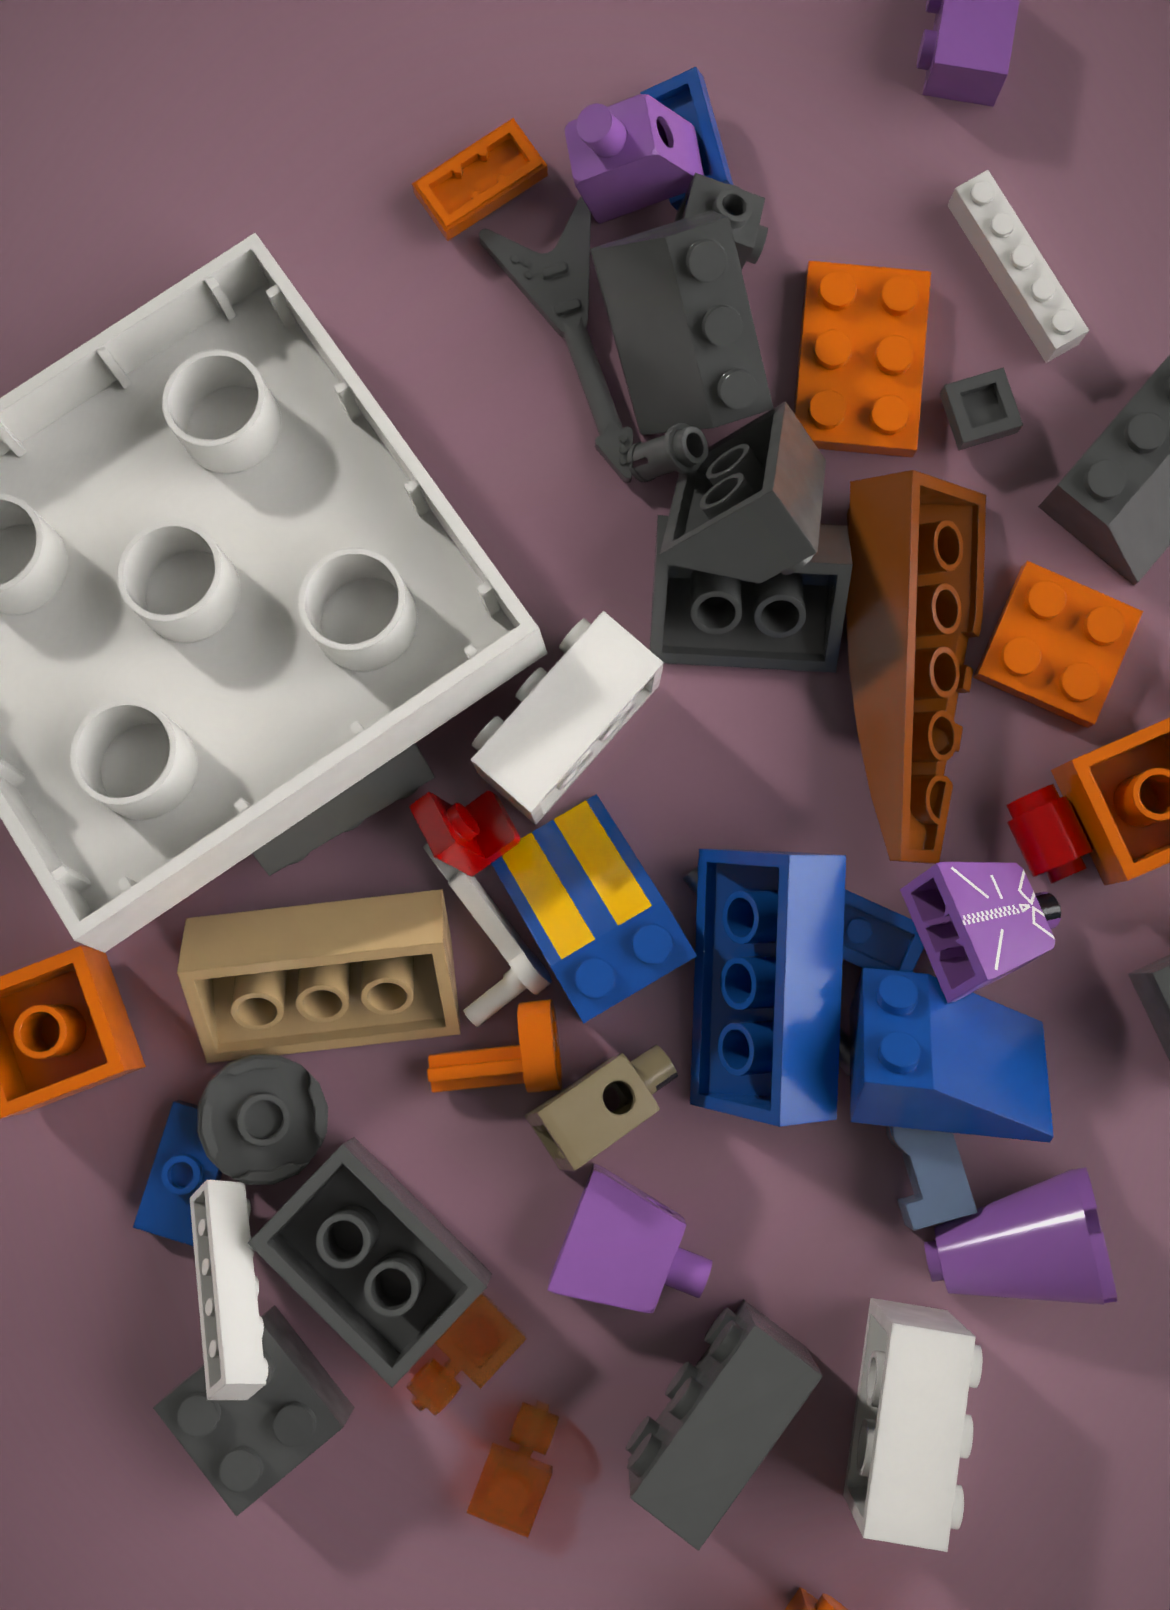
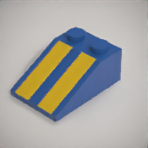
[491,794,697,1024]

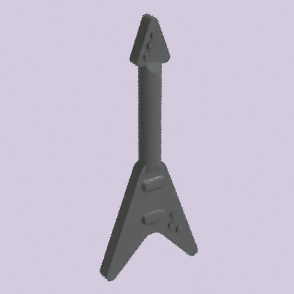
[479,196,633,483]

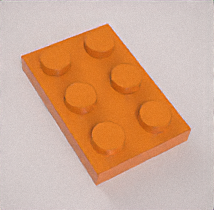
[793,261,931,458]

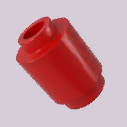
[1006,784,1093,884]

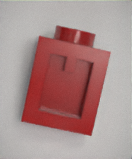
[409,791,520,877]

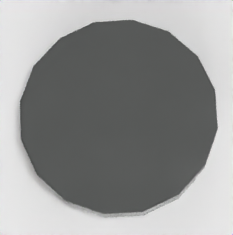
[197,1054,328,1185]

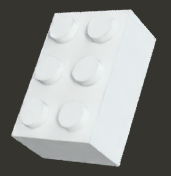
[470,611,664,825]
[843,1298,983,1552]

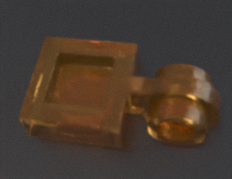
[406,1292,527,1416]
[466,1400,559,1538]

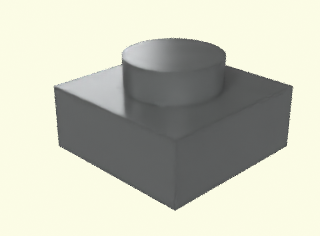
[939,367,1023,451]

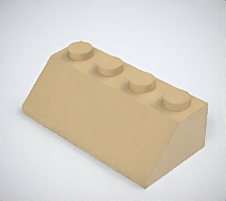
[177,889,461,1063]

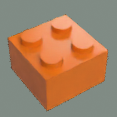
[1051,717,1170,886]
[0,945,146,1119]

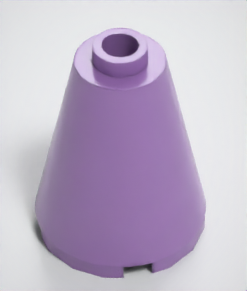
[924,1167,1117,1305]

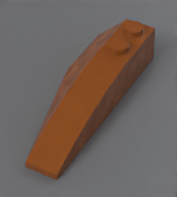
[846,470,986,864]

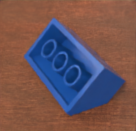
[690,849,846,1127]

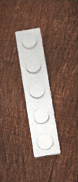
[947,170,1089,363]
[189,1180,268,1400]

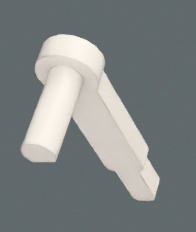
[423,843,552,1027]

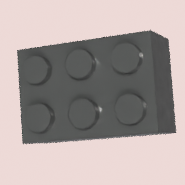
[248,1137,492,1388]
[626,1299,823,1551]

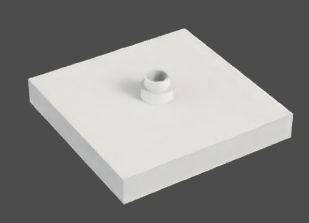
[0,233,548,953]

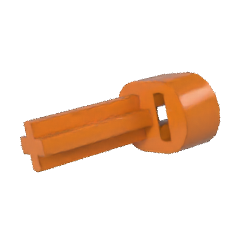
[427,999,562,1093]

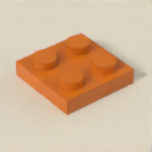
[973,561,1143,728]

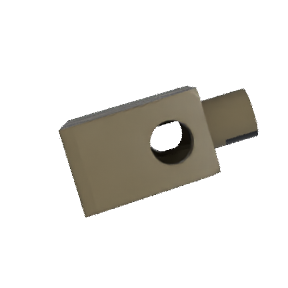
[525,1044,678,1171]

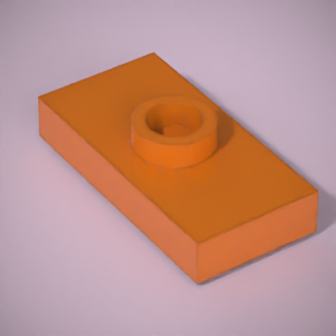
[412,118,548,241]

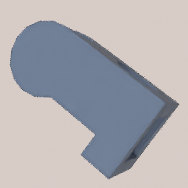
[885,1126,978,1231]

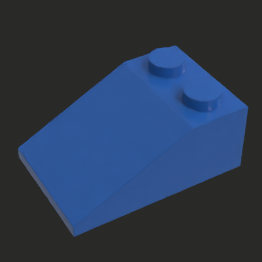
[849,967,1054,1143]

